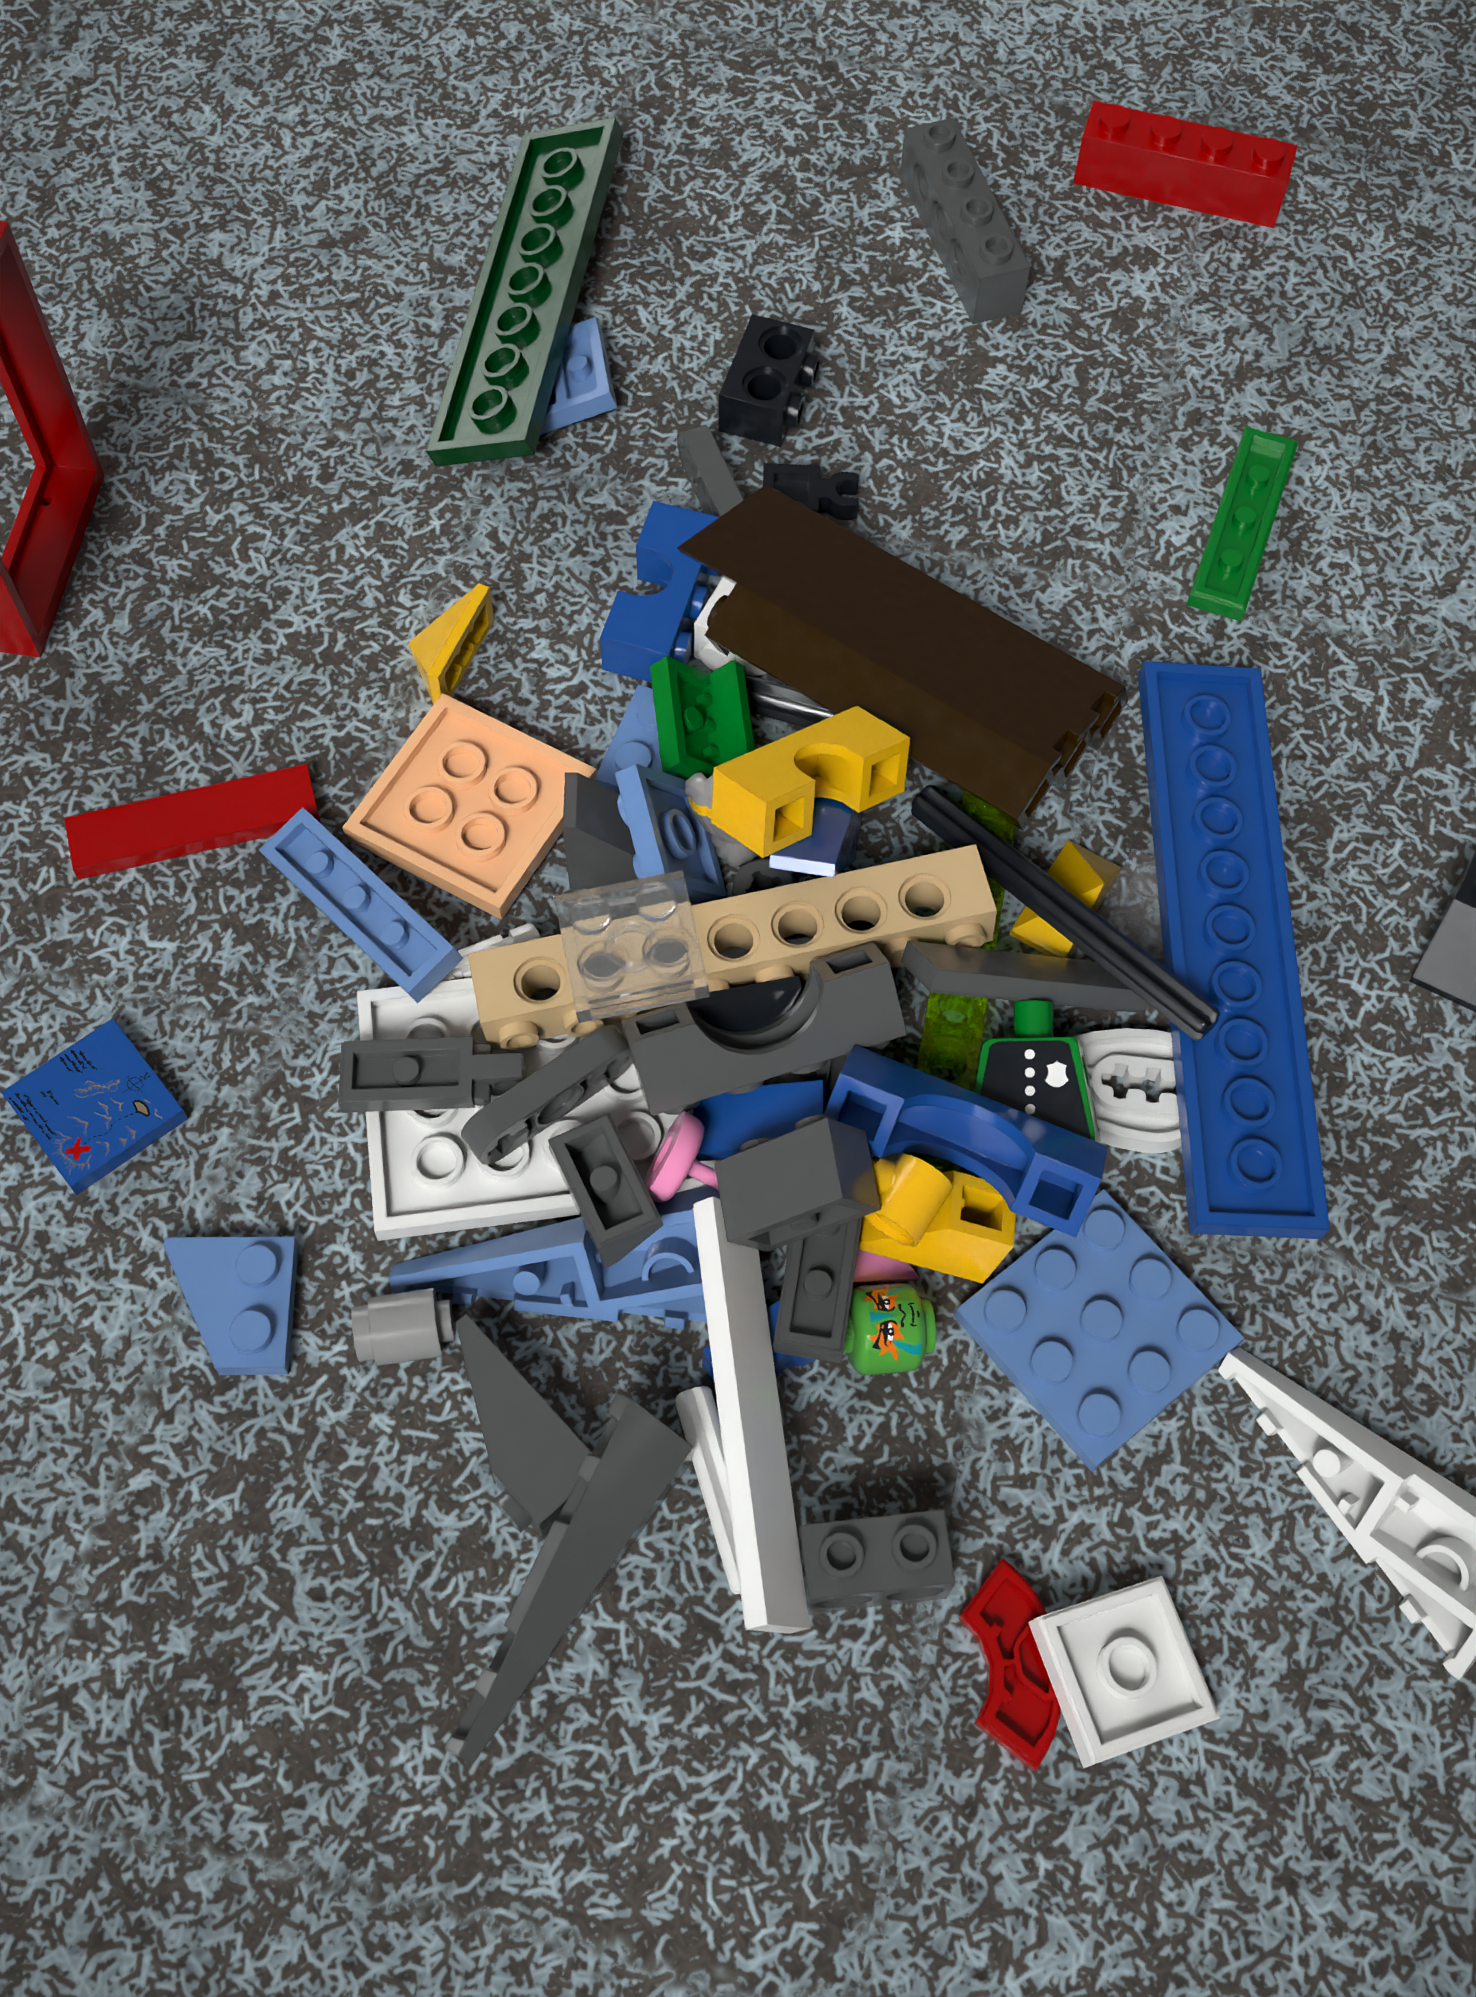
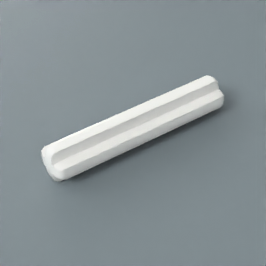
[676,1386,741,1594]

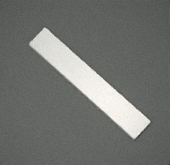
[693,1196,810,1634]

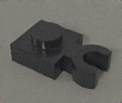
[763,463,859,520]

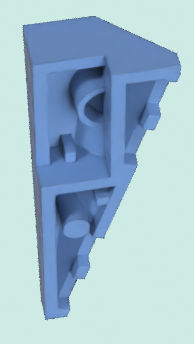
[388,1185,720,1330]

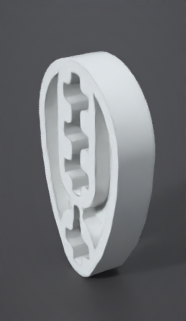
[1073,1028,1181,1153]

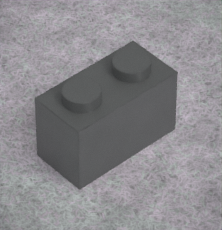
[714,1115,881,1252]

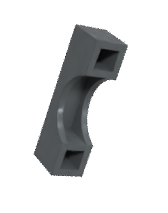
[621,942,907,1116]

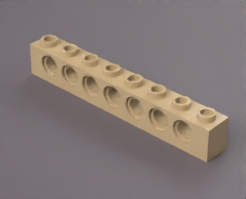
[467,844,997,1051]

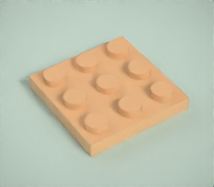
[342,693,597,920]

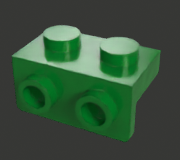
[650,656,755,780]

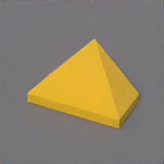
[408,583,494,705]
[1009,840,1122,958]

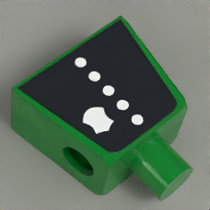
[974,1000,1101,1144]

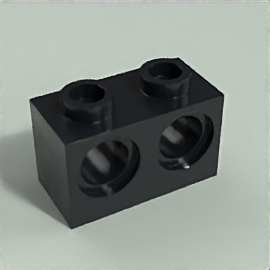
[718,314,821,447]

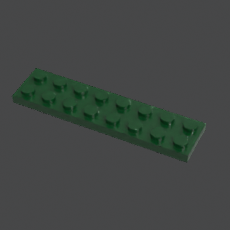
[426,117,624,466]

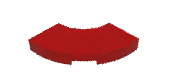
[958,1558,1061,1772]

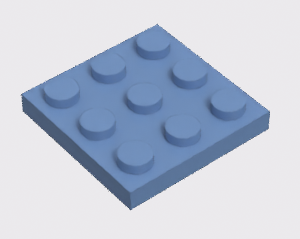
[954,1189,1244,1472]

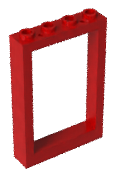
[0,221,105,658]

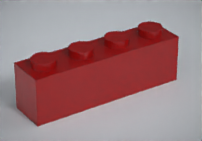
[1073,100,1298,228]

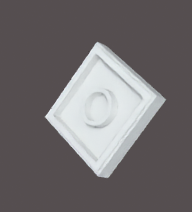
[1028,1576,1220,1768]

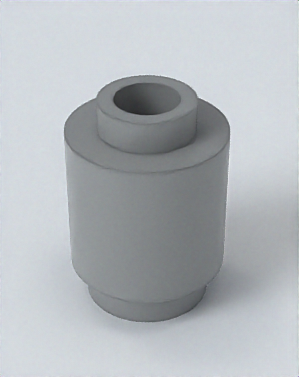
[351,1288,455,1366]

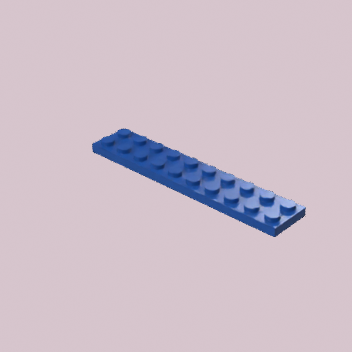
[1138,661,1330,1239]

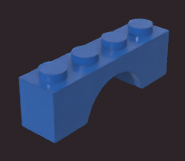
[824,1045,1108,1238]

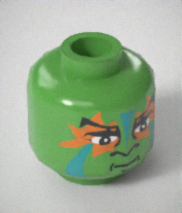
[843,1283,936,1376]

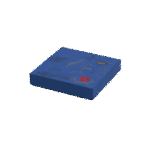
[1,1018,188,1196]

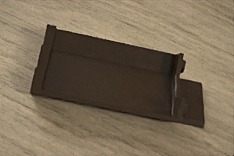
[677,484,1128,831]

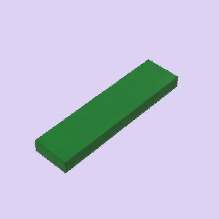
[1186,426,1299,622]

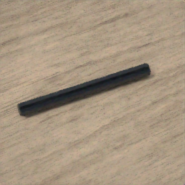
[911,785,1220,1040]

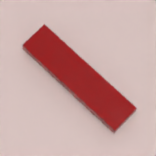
[64,764,321,880]

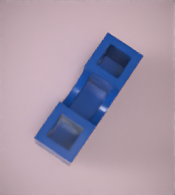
[600,501,719,682]

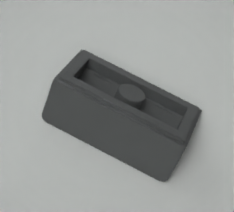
[548,1113,663,1268]

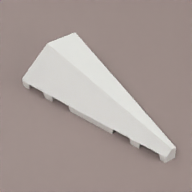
[1218,1347,1476,1680]

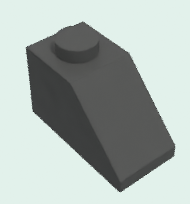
[563,772,643,889]

